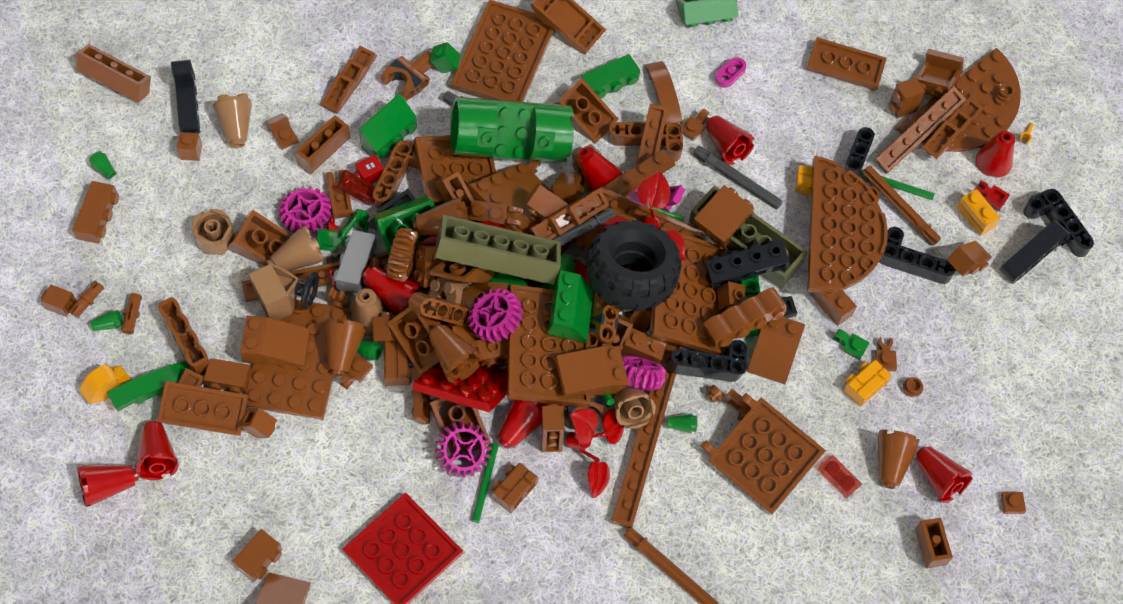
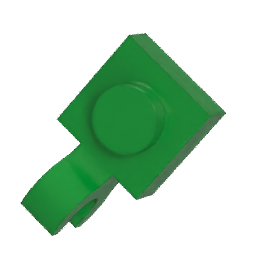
[317,228,351,251]
[832,329,870,361]

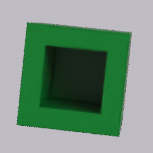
[430,42,461,73]

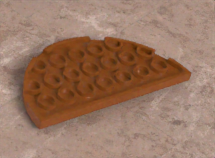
[896,48,1021,152]
[807,156,888,293]

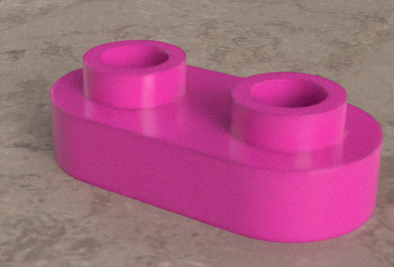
[715,57,746,88]

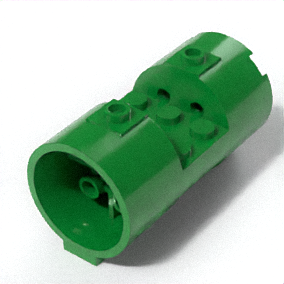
[450,97,574,162]

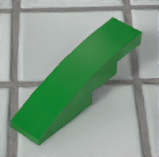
[107,361,191,411]

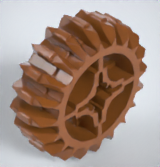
[387,228,419,282]

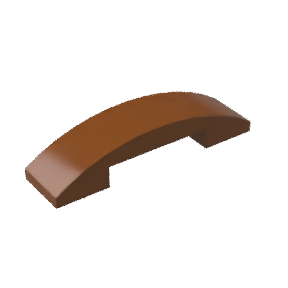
[645,61,682,123]

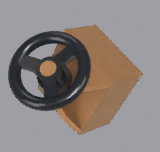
[249,264,319,320]

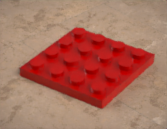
[412,362,507,413]
[342,492,464,604]

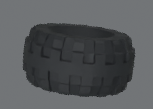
[586,220,682,311]

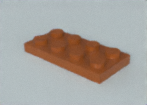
[806,37,887,90]
[157,381,249,436]

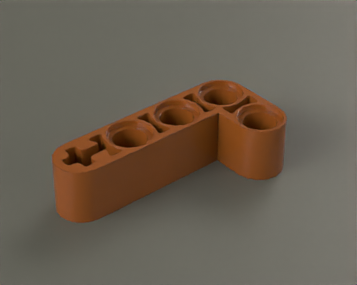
[608,122,683,162]
[373,140,419,209]
[409,286,486,328]

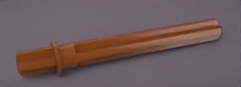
[862,166,941,245]
[624,527,719,604]

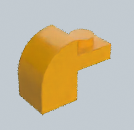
[79,364,132,404]

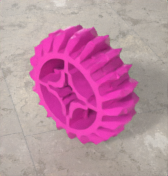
[279,185,332,234]
[468,288,523,343]
[622,355,666,391]
[434,421,491,478]

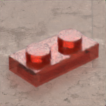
[338,169,375,206]
[817,455,862,499]

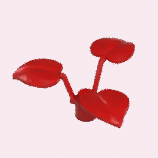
[598,172,686,263]
[566,409,624,498]

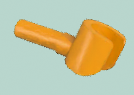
[1019,123,1034,145]

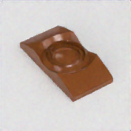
[530,0,606,54]

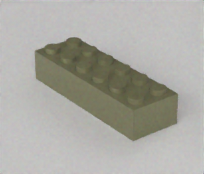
[689,185,808,289]
[435,214,561,285]

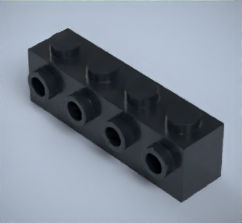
[706,240,790,289]

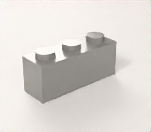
[333,230,377,294]

